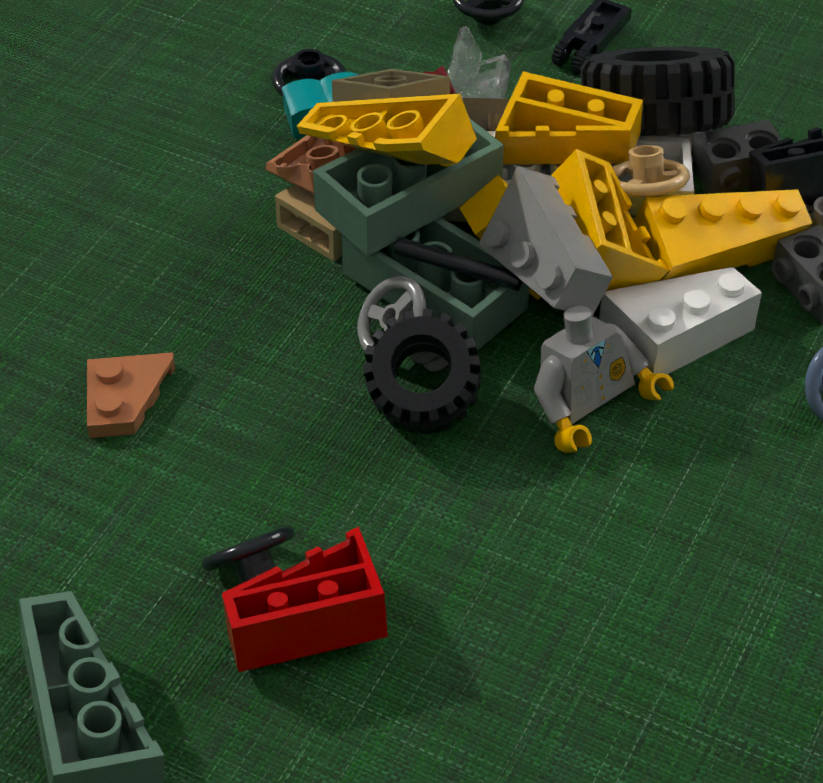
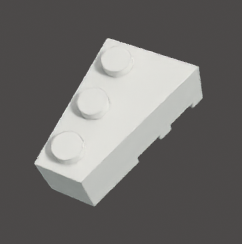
[599,267,762,374]

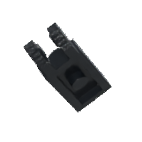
[551,0,632,74]

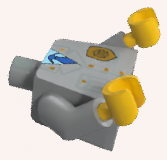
[534,306,674,453]

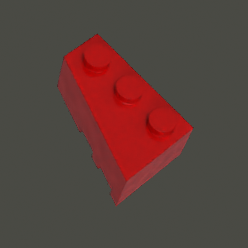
[222,526,388,672]

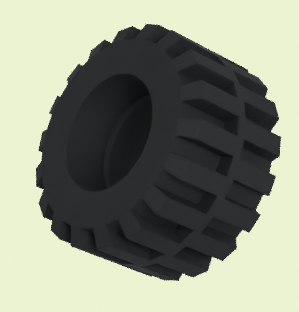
[363,309,481,434]

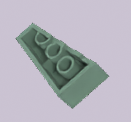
[19,591,164,783]

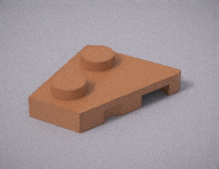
[87,352,175,438]

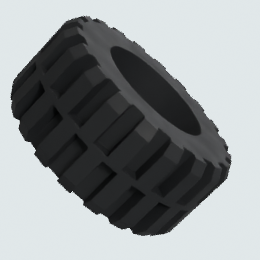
[580,46,735,136]

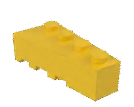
[633,189,812,281]

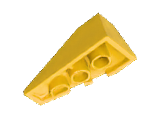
[297,94,477,167]

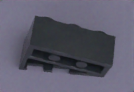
[749,127,823,206]

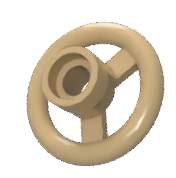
[612,145,690,197]

